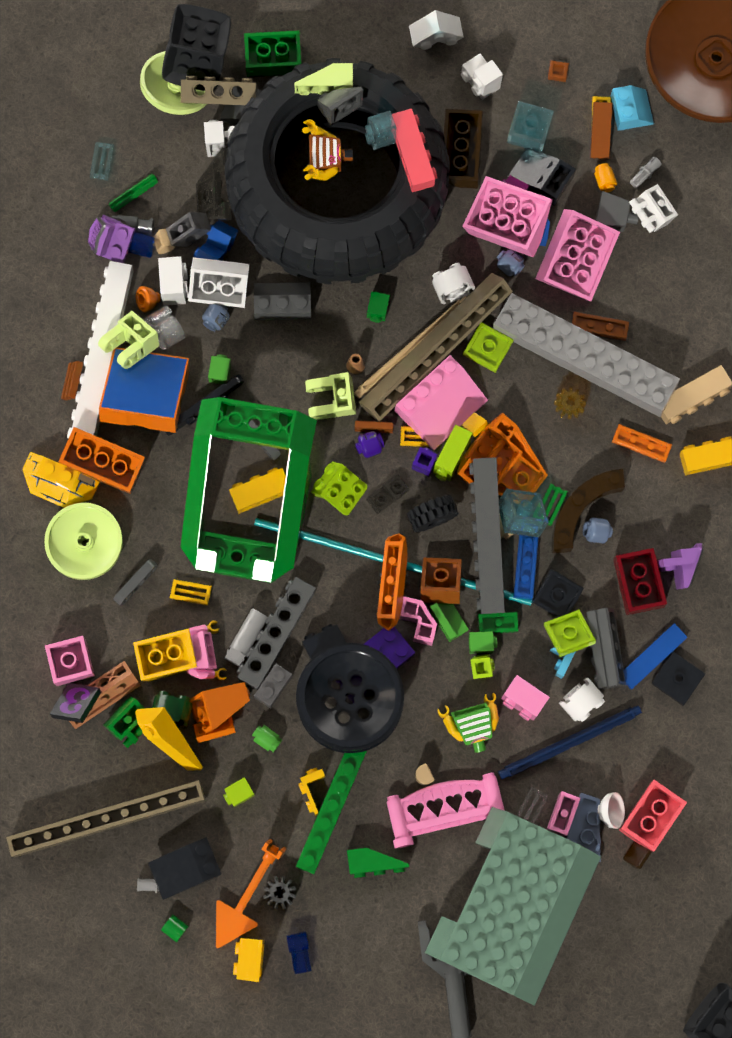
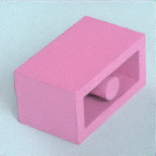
[546,791,580,837]

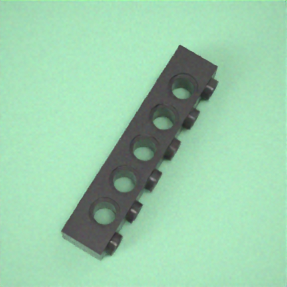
[237,577,316,690]

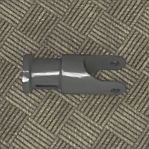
[112,215,155,235]

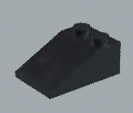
[148,837,221,900]

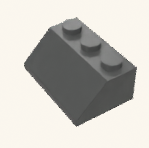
[254,282,311,320]

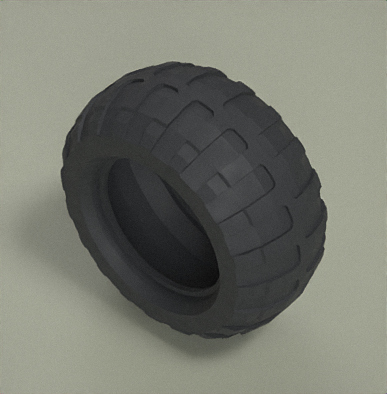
[224,58,450,284]

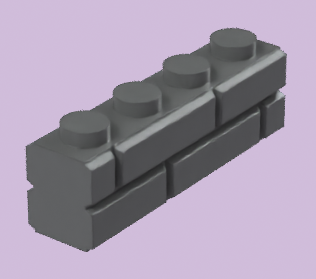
[585,608,626,689]

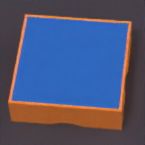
[99,347,189,433]

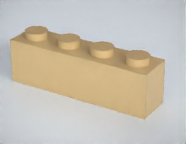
[661,365,732,424]

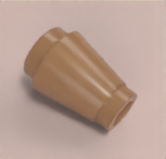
[346,354,365,374]

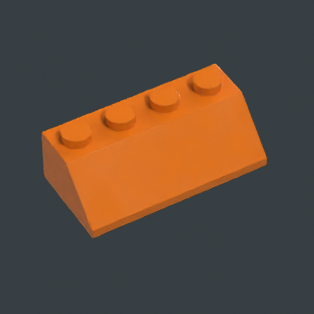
[58,427,145,494]

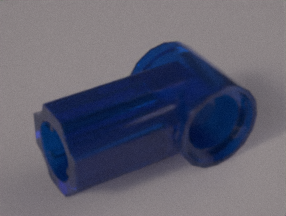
[286,932,312,974]

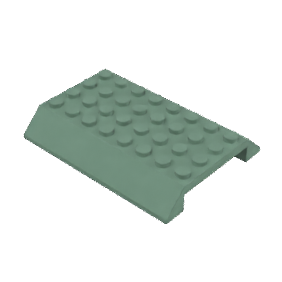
[425,807,601,1006]

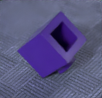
[412,447,438,476]

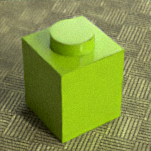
[223,777,255,807]

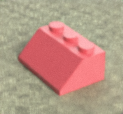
[619,780,687,852]

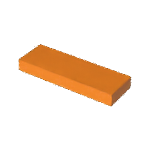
[612,424,672,463]

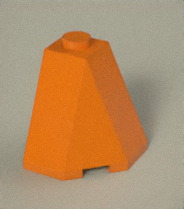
[189,682,250,733]

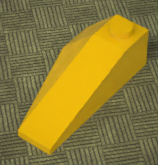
[135,707,203,771]

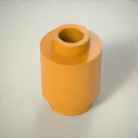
[594,163,617,192]

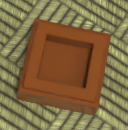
[548,60,569,82]

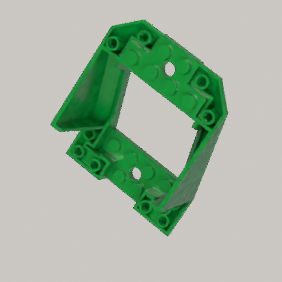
[180,397,317,583]

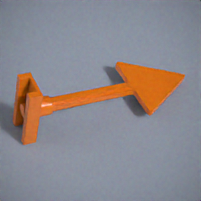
[216,839,287,948]

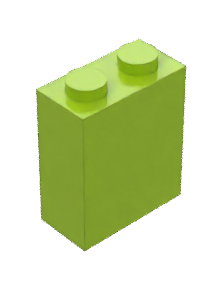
[433,424,473,481]

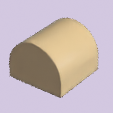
[153,229,175,254]
[415,763,435,785]

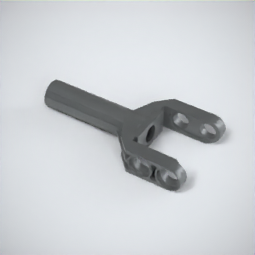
[418,920,472,1038]

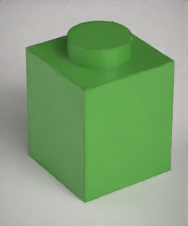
[208,355,231,384]
[468,631,497,654]

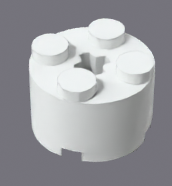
[432,263,475,304]
[559,678,605,722]

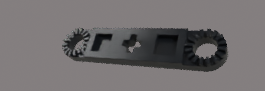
[165,374,245,436]

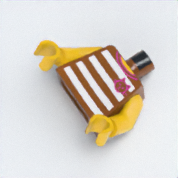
[302,119,353,181]

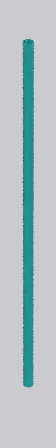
[254,518,532,606]

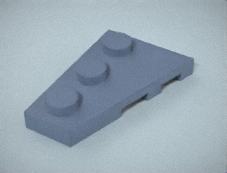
[566,793,601,862]

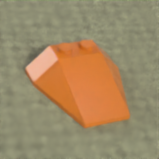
[457,413,548,505]

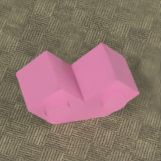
[399,596,437,646]

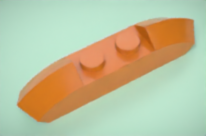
[377,533,407,631]

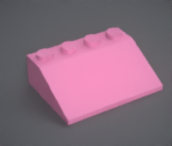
[462,176,552,257]
[535,209,620,301]
[394,355,488,451]

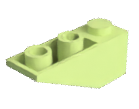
[294,63,353,95]

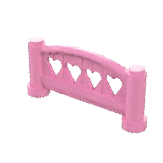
[387,773,505,849]

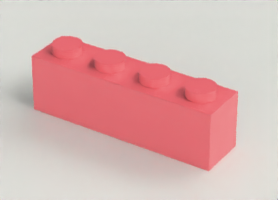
[389,109,437,192]

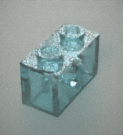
[365,111,396,150]

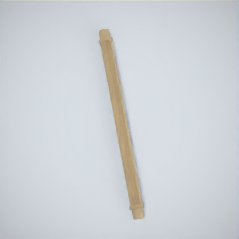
[354,296,467,399]

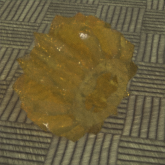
[554,387,586,420]

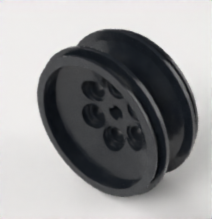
[296,643,404,753]

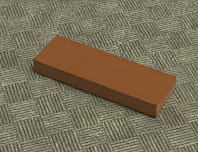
[590,102,612,159]
[572,312,629,341]

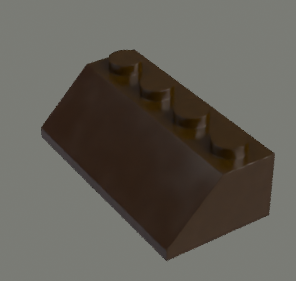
[444,109,483,189]

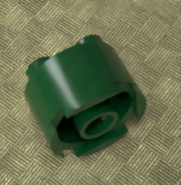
[152,691,193,729]

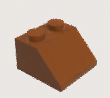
[421,557,462,604]

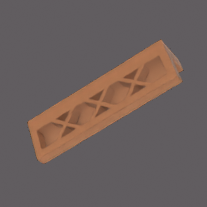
[70,661,141,729]

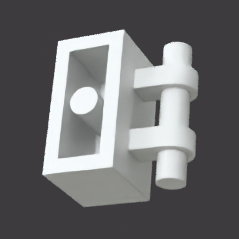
[204,120,235,157]
[629,184,678,233]

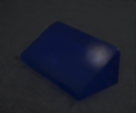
[128,232,155,258]

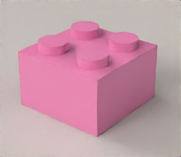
[45,636,95,686]
[501,675,550,721]

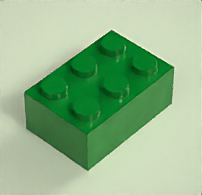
[244,31,301,77]

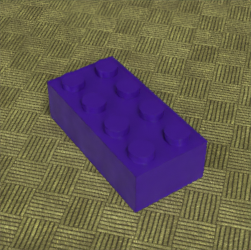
[335,627,415,703]

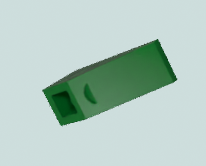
[347,848,409,878]

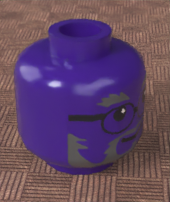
[355,430,385,458]

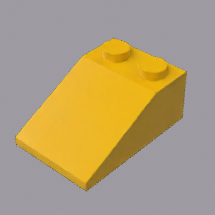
[133,629,197,682]
[233,938,265,982]

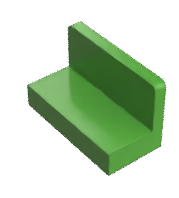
[429,603,468,642]

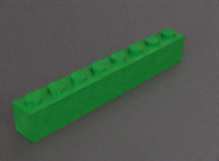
[296,751,367,875]

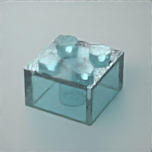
[507,101,554,153]
[499,488,549,538]

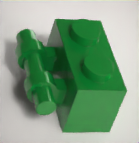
[103,697,145,749]

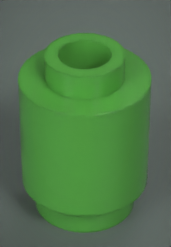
[252,725,282,753]

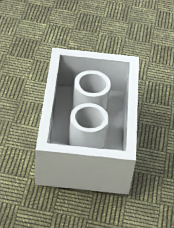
[188,257,249,308]

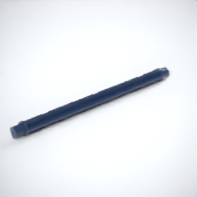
[498,706,642,780]

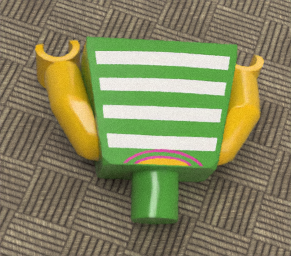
[438,693,499,753]

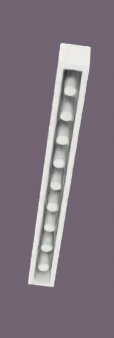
[67,261,134,439]

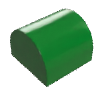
[161,914,189,943]

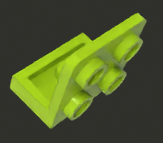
[311,462,367,516]

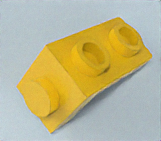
[298,767,325,816]

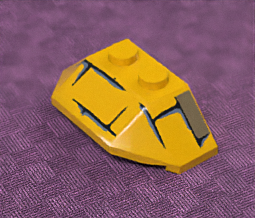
[22,452,100,508]

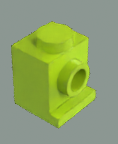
[471,654,495,679]

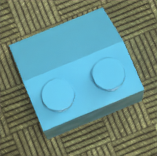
[610,85,654,131]

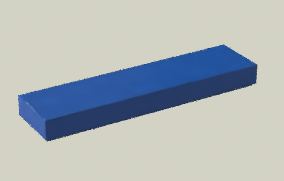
[513,523,540,600]
[624,623,688,690]

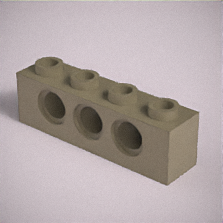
[180,76,257,105]

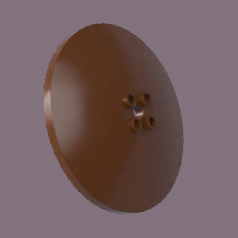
[645,0,732,123]

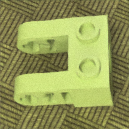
[98,311,159,369]
[305,372,356,420]

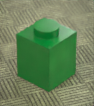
[367,291,390,323]

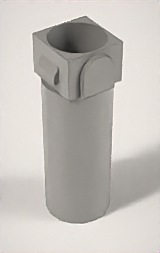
[224,609,268,666]

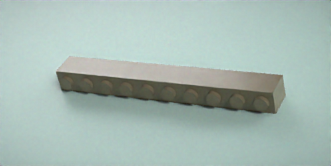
[359,273,513,422]
[6,780,206,857]

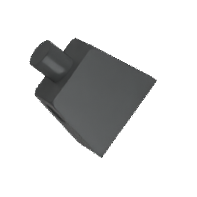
[596,191,639,232]

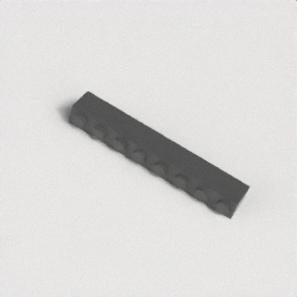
[469,458,505,614]

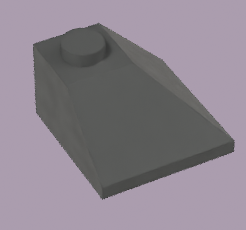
[318,87,363,126]

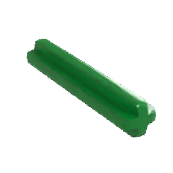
[109,174,158,212]

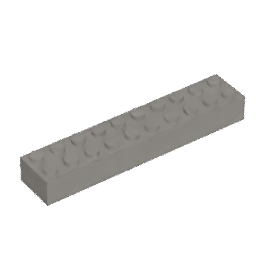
[493,293,680,417]

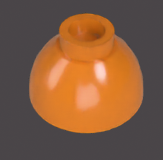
[136,286,161,312]

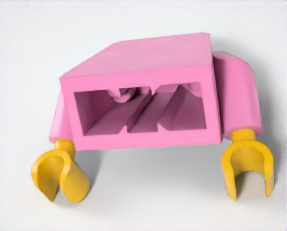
[187,620,227,680]

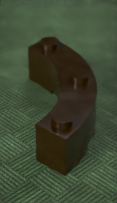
[552,469,625,553]

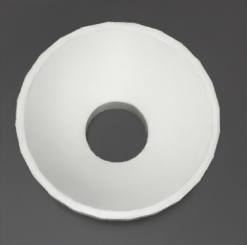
[598,792,625,829]

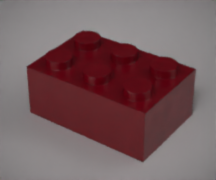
[613,548,667,615]

